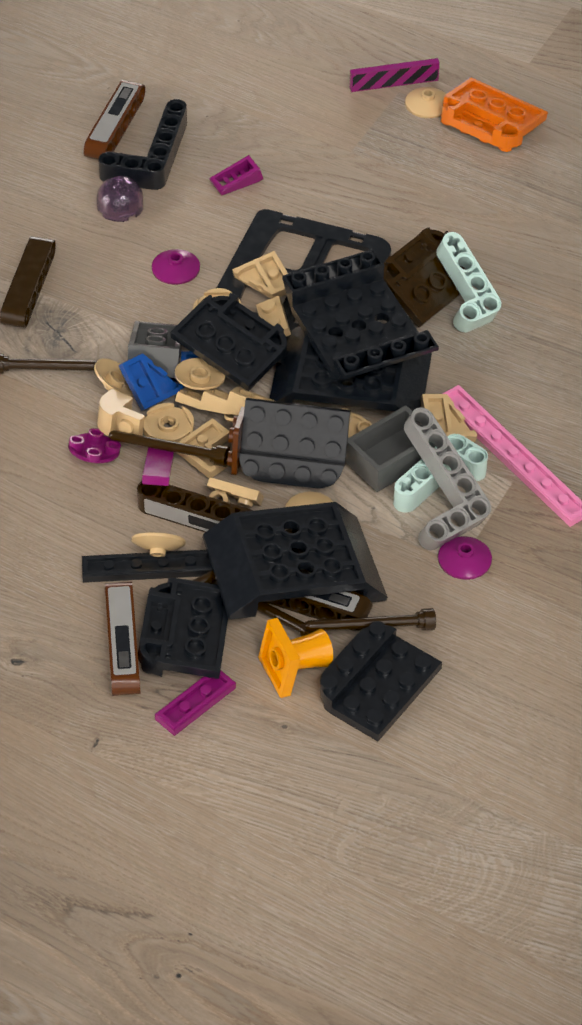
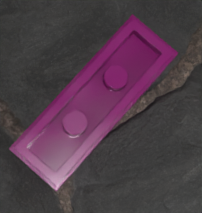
[142,447,174,486]
[155,670,236,736]

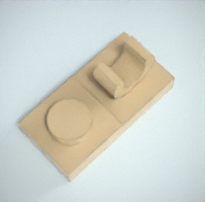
[207,477,264,508]

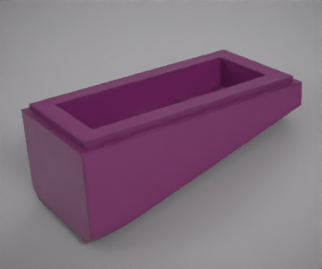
[209,155,263,196]

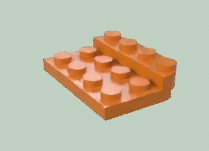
[441,77,548,152]

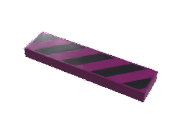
[350,58,440,92]

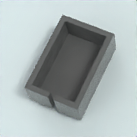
[346,406,436,492]

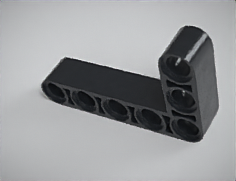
[98,99,187,190]

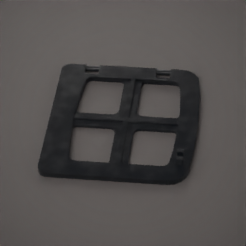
[217,209,391,331]

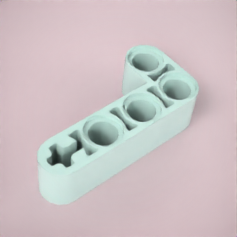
[436,232,502,333]
[393,434,488,513]

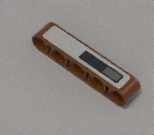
[84,80,145,159]
[105,582,141,696]

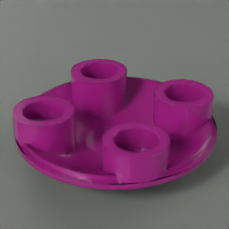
[68,428,121,463]

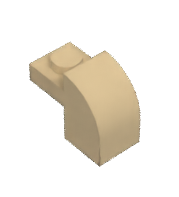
[97,389,145,436]

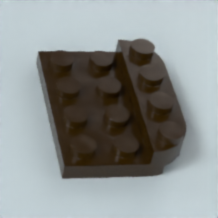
[384,227,485,328]

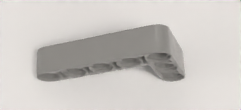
[404,407,491,550]

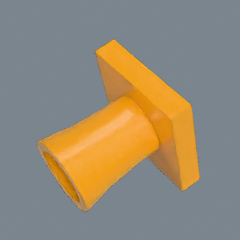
[258,618,333,698]

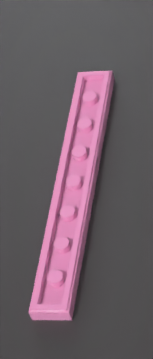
[442,385,582,527]

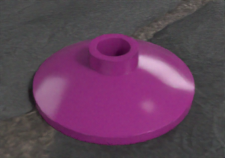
[152,249,200,285]
[438,536,492,580]

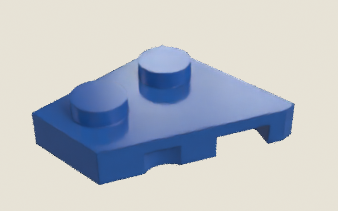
[119,353,184,411]

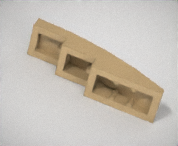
[175,387,274,415]

